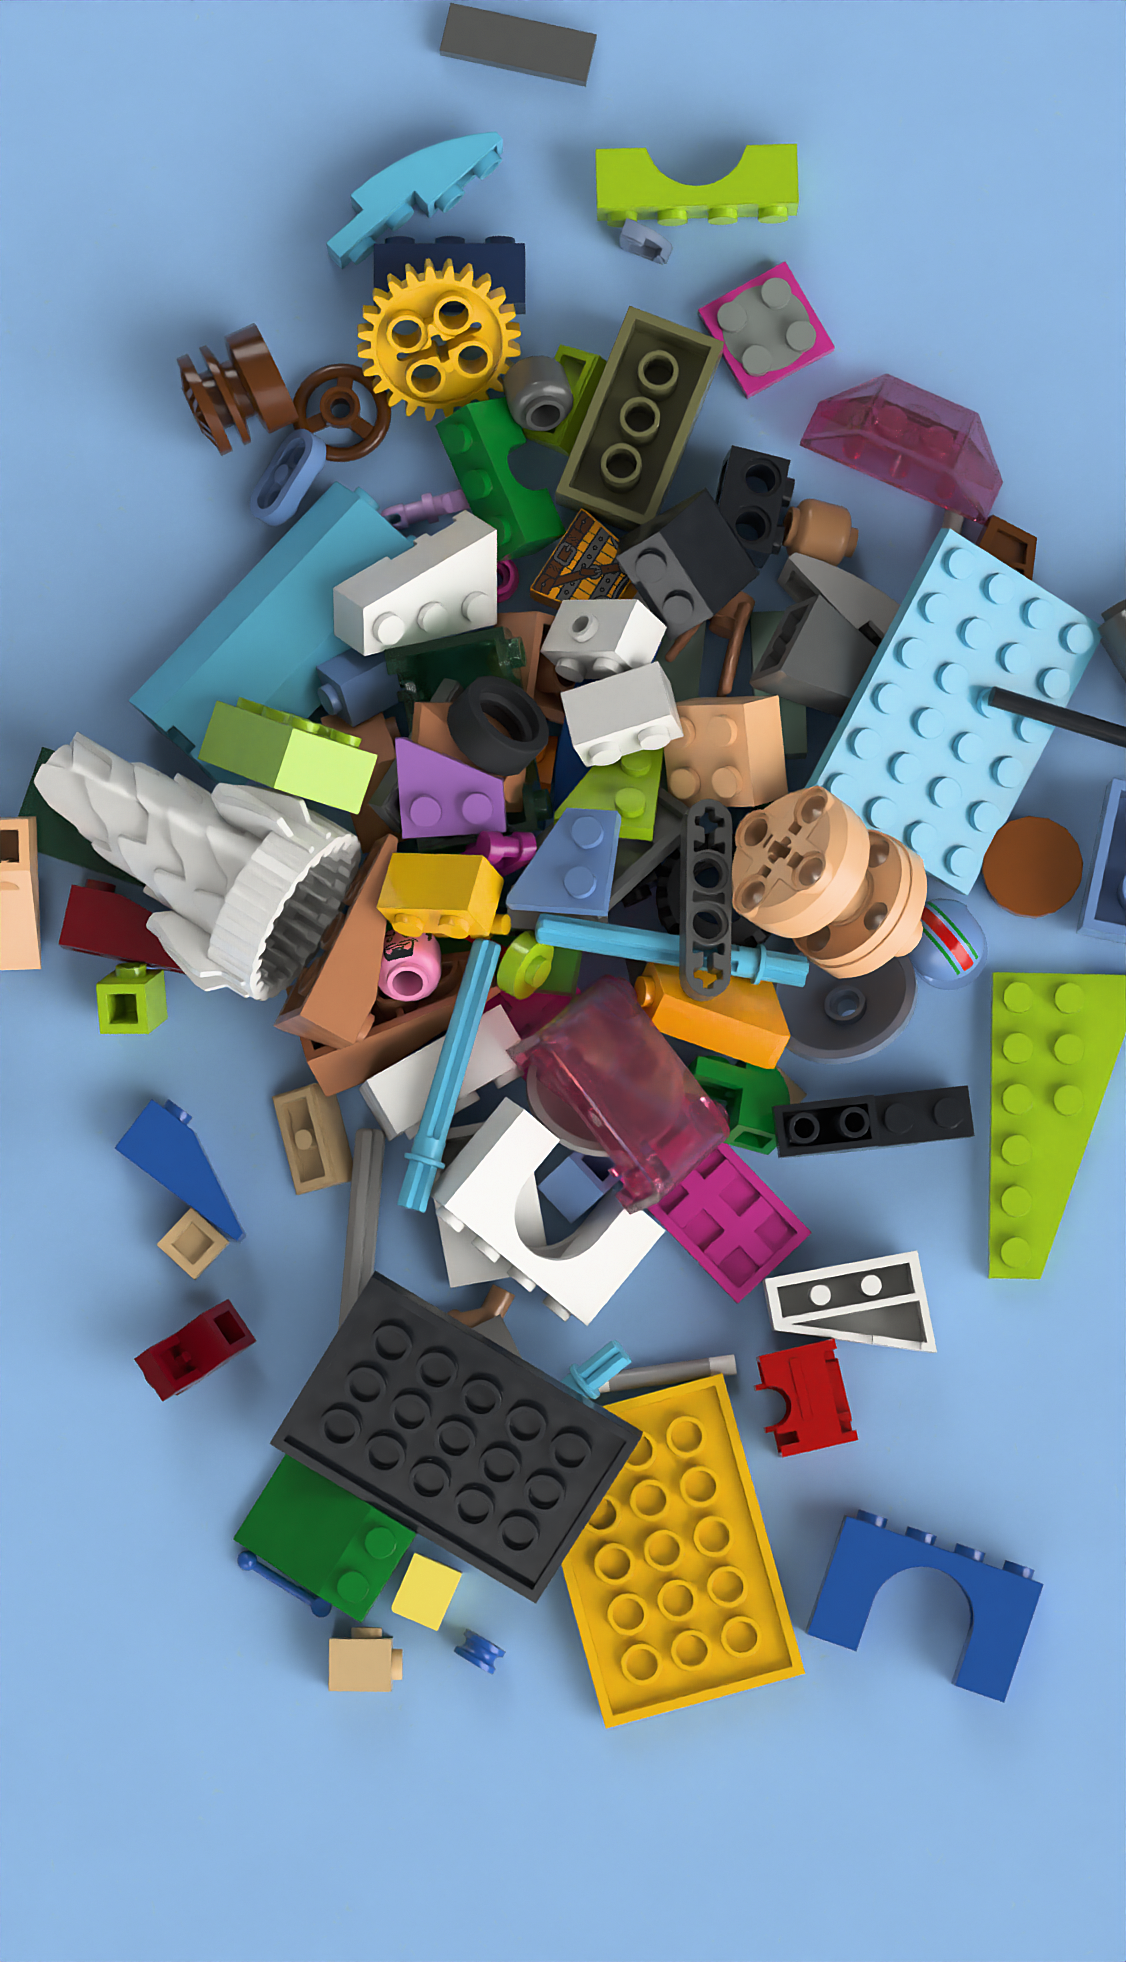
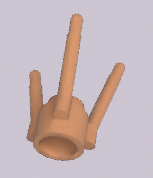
[665,591,755,697]

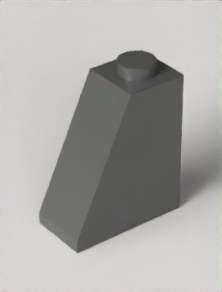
[749,594,878,718]

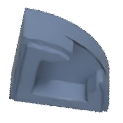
[620,218,673,265]

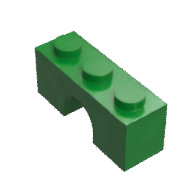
[435,397,566,563]

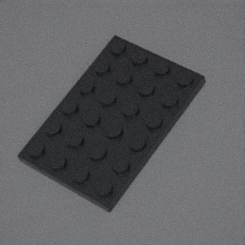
[270,1271,643,1604]

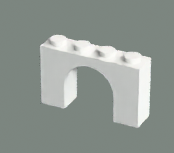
[430,1097,665,1326]

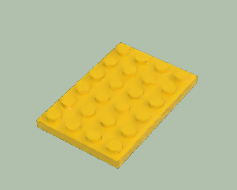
[561,1373,805,1729]

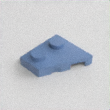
[506,808,622,916]

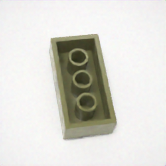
[555,306,724,532]

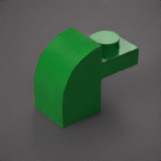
[680,1055,790,1155]

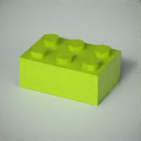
[197,697,378,814]

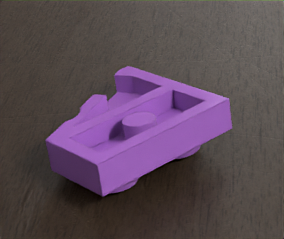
[395,737,507,839]

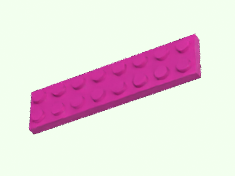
[483,987,812,1304]

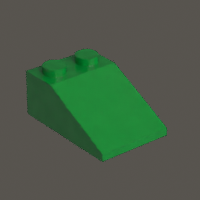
[233,1454,418,1623]

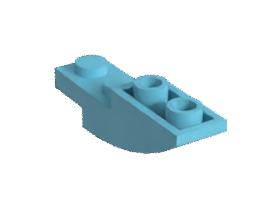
[326,131,503,269]

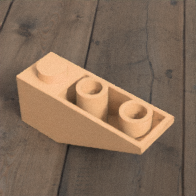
[0,816,42,970]

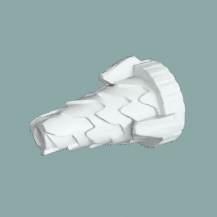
[34,732,361,1001]

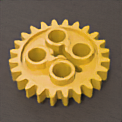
[357,258,521,421]

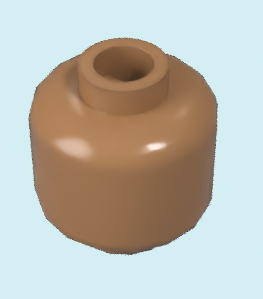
[782,499,858,567]

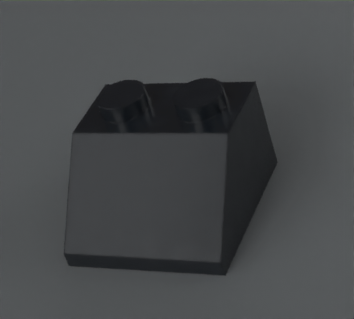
[616,488,760,641]

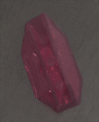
[799,373,1003,526]

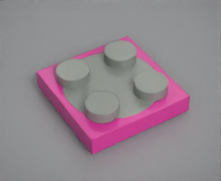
[697,262,835,399]

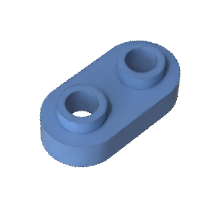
[250,429,326,527]

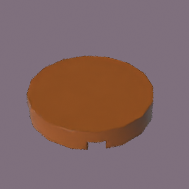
[981,816,1083,919]

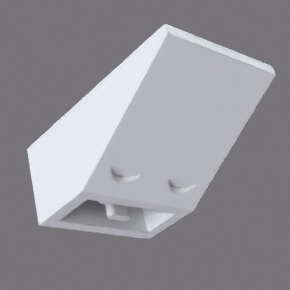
[433,1122,547,1288]

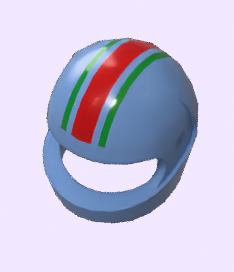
[907,898,988,990]

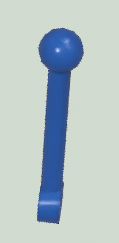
[237,1550,332,1618]

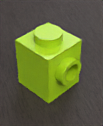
[96,962,168,1034]

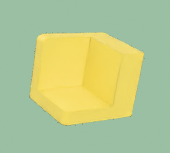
[391,1552,463,1631]

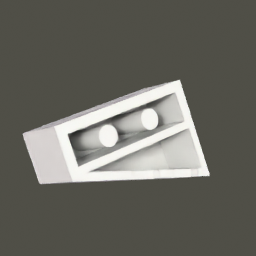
[333,510,497,656]
[359,1004,531,1142]
[762,1250,937,1353]

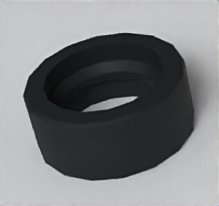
[447,675,549,777]

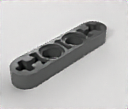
[679,799,732,1002]

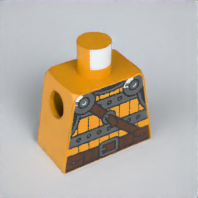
[530,508,651,612]

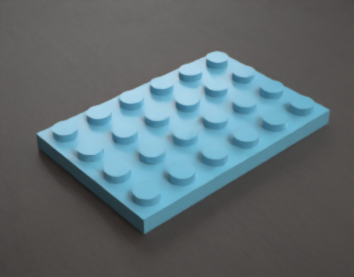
[805,528,1102,896]

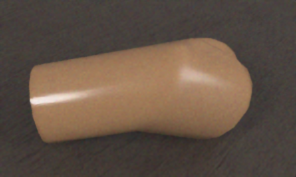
[447,1284,515,1328]

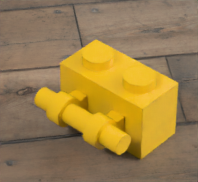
[376,853,511,939]

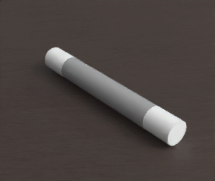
[599,1354,737,1393]

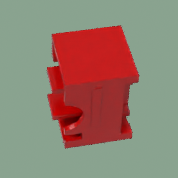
[754,1338,858,1458]

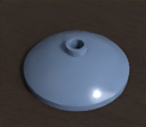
[773,945,918,1064]

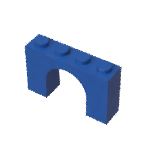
[805,1509,1044,1703]

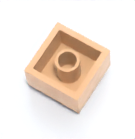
[664,695,788,808]

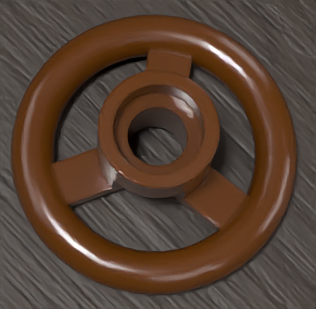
[292,363,392,462]

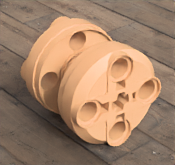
[732,786,927,979]

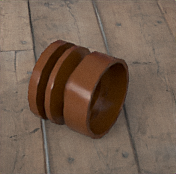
[176,323,299,456]

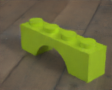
[595,144,799,228]

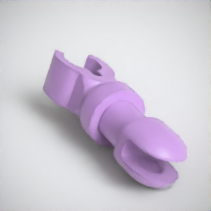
[380,488,470,531]

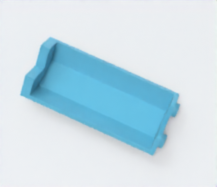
[128,481,417,785]

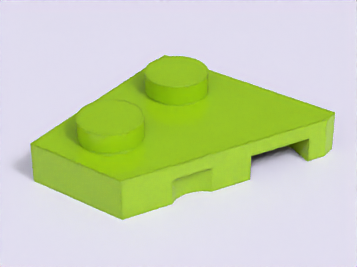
[554,747,664,841]

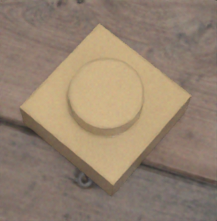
[156,1207,230,1280]

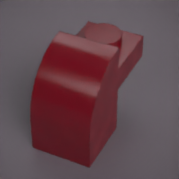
[134,1299,257,1402]

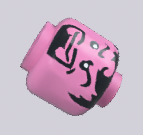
[378,929,441,1002]

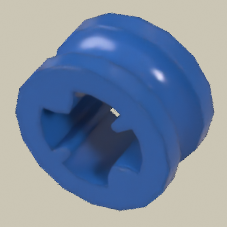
[454,1629,506,1675]

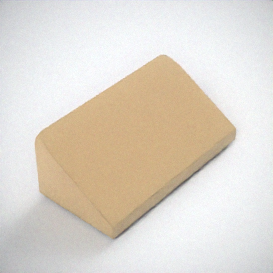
[272,1083,353,1195]

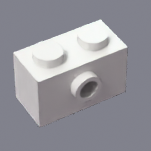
[540,599,667,682]
[560,661,684,767]

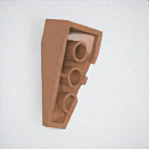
[273,834,398,1050]
[286,951,501,1097]

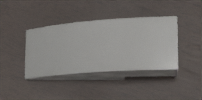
[777,552,900,648]

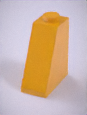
[634,962,791,1069]

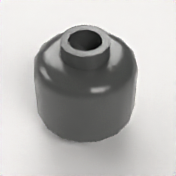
[503,355,574,431]

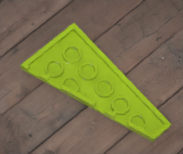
[988,972,1126,1280]

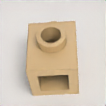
[328,1627,403,1692]

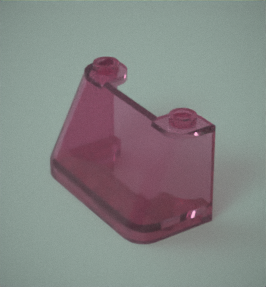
[505,974,730,1215]

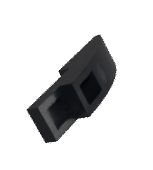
[772,1085,975,1158]

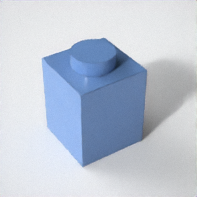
[316,648,404,727]
[537,1151,630,1224]

